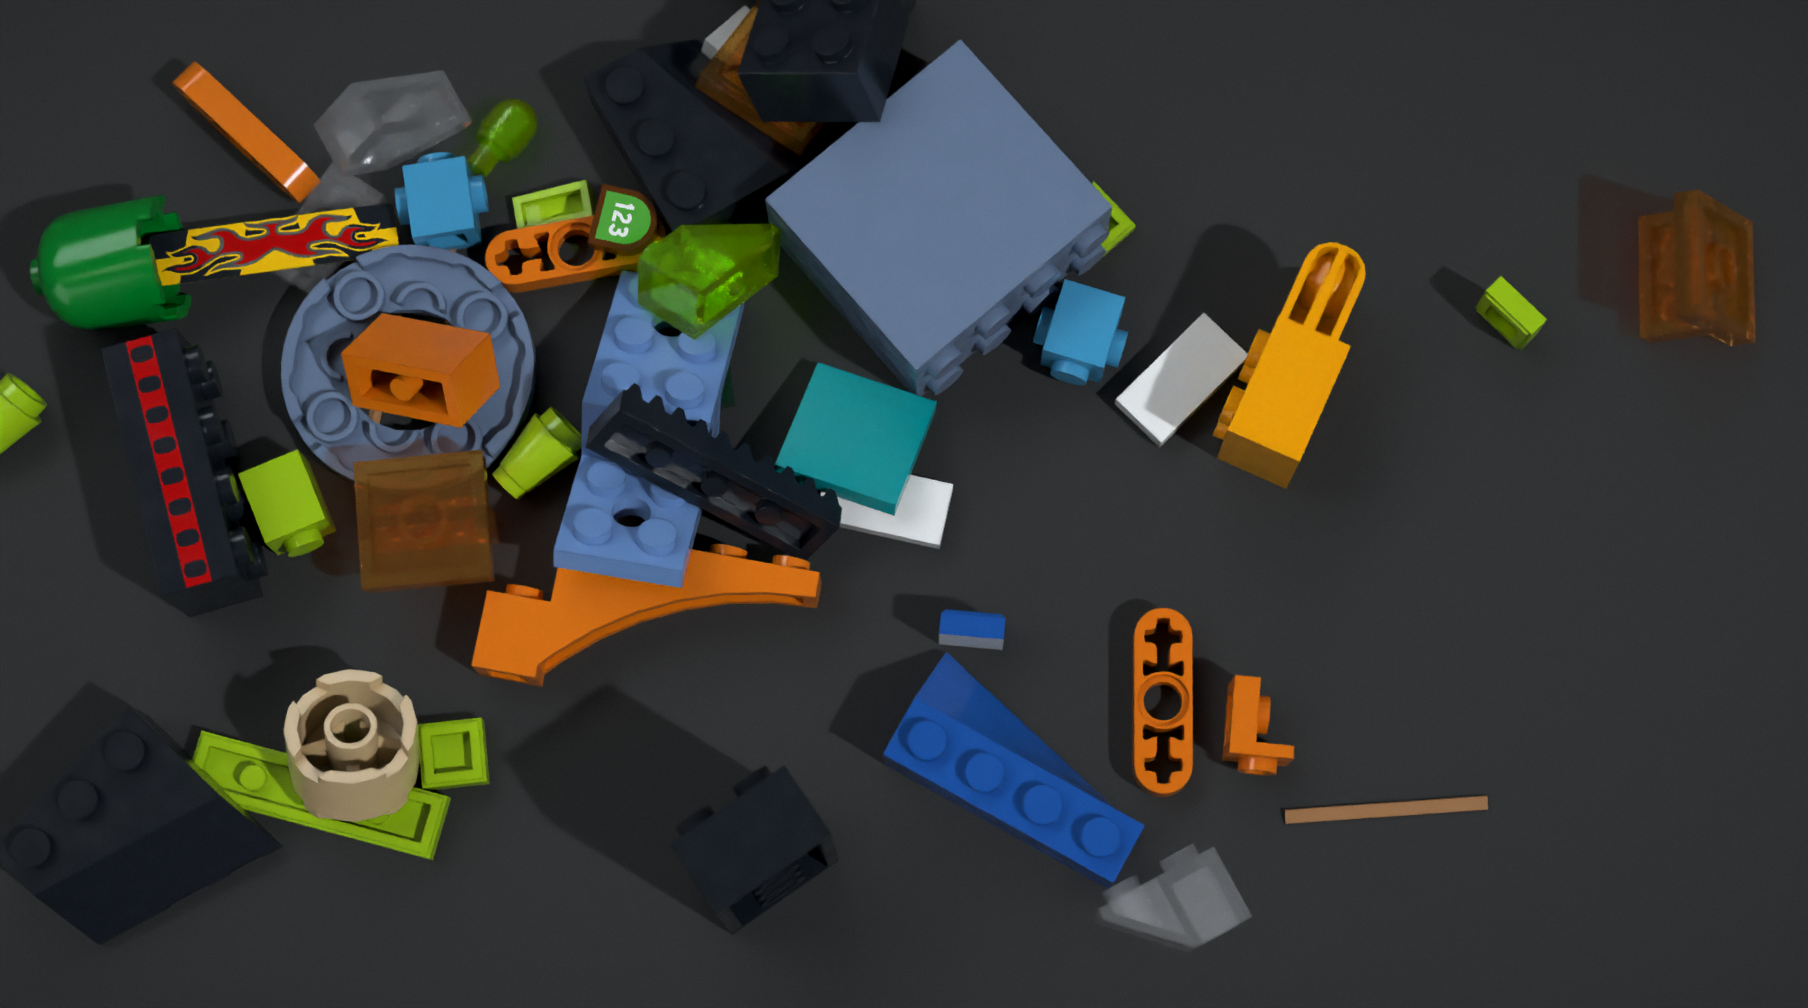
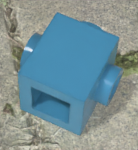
[395,152,489,250]
[1033,279,1129,385]

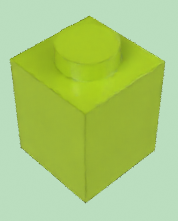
[238,449,337,557]

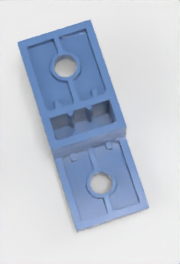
[553,270,745,588]

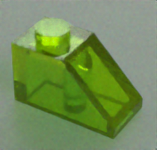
[637,224,781,340]

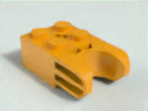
[1212,242,1366,489]

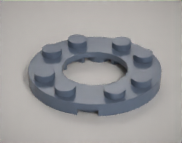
[281,245,537,496]

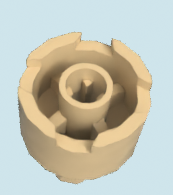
[283,669,420,822]

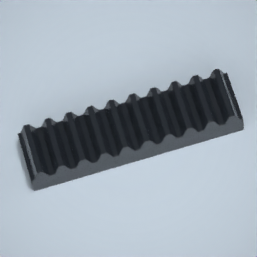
[586,383,842,560]

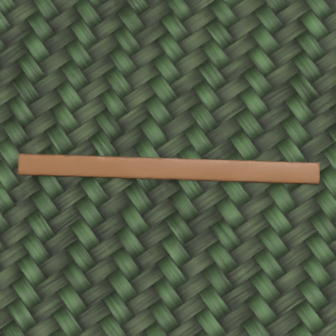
[1284,795,1488,824]

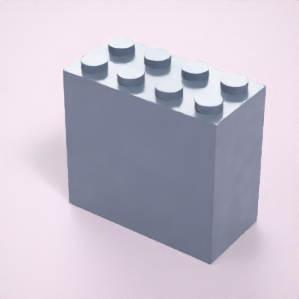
[765,39,1112,396]

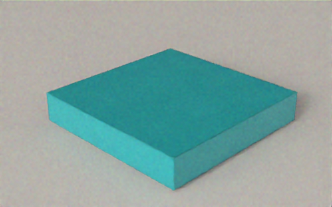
[774,362,937,516]

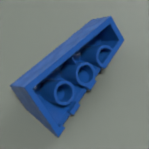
[883,652,1145,890]

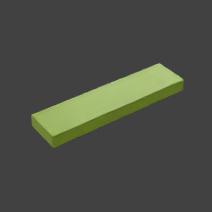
[192,731,451,861]

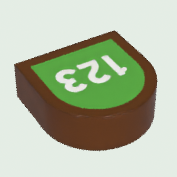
[587,184,659,256]

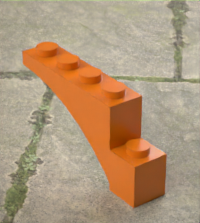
[471,544,822,687]

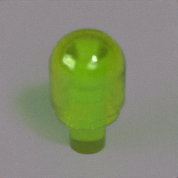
[467,98,538,178]

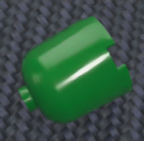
[30,194,192,330]

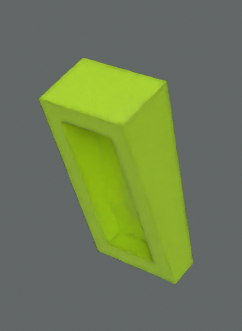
[512,180,596,229]

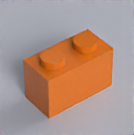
[341,313,500,428]

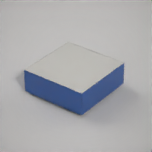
[939,609,1006,650]

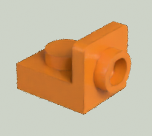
[1222,675,1295,775]

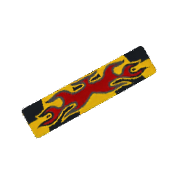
[149,203,399,286]

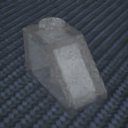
[314,70,472,177]

